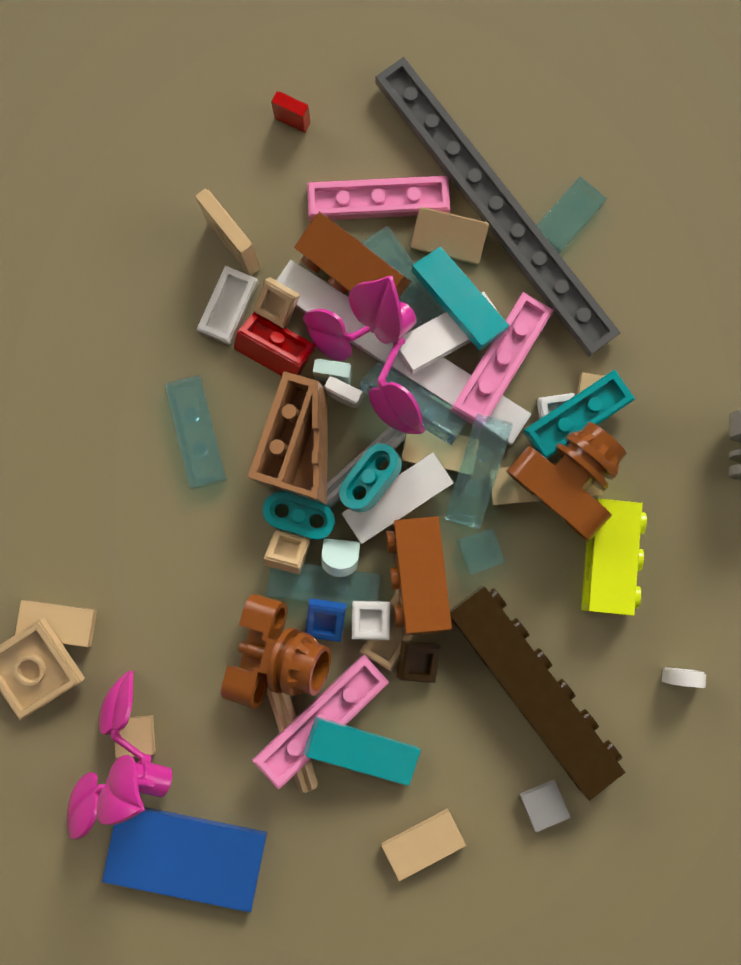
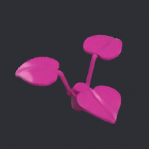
[303,276,426,434]
[67,670,172,840]

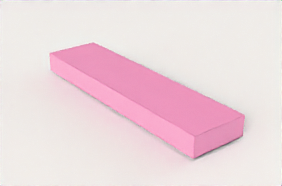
[307,176,450,221]
[450,292,554,429]
[252,654,389,790]

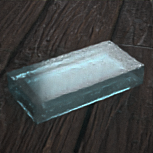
[537,176,607,254]

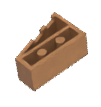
[247,371,328,505]

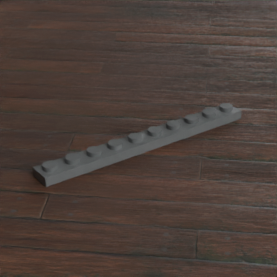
[375,57,621,357]

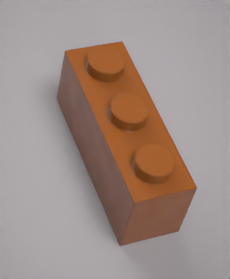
[294,211,412,298]
[386,516,452,636]

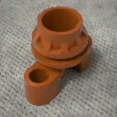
[506,422,627,542]
[221,594,331,709]

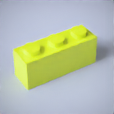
[581,498,647,616]

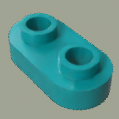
[339,443,402,513]
[263,491,335,540]

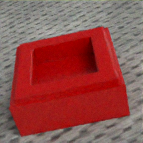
[271,91,311,133]

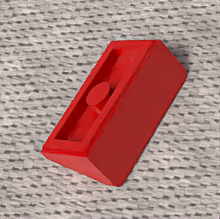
[234,312,316,376]

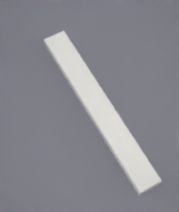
[276,260,531,446]

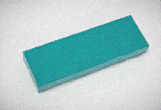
[411,246,510,351]
[522,369,635,459]
[303,716,421,786]

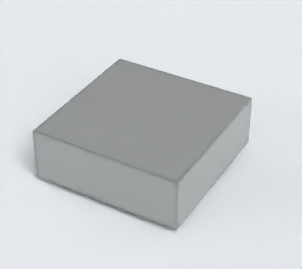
[519,779,571,832]

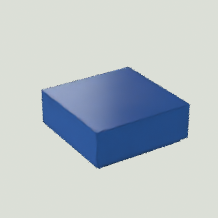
[305,598,347,642]

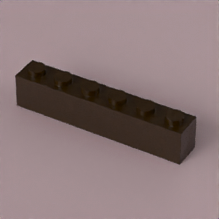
[450,586,626,801]

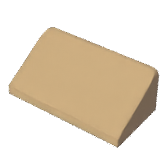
[410,207,489,266]

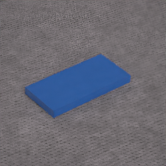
[102,807,267,912]

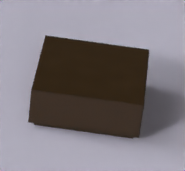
[396,640,441,683]

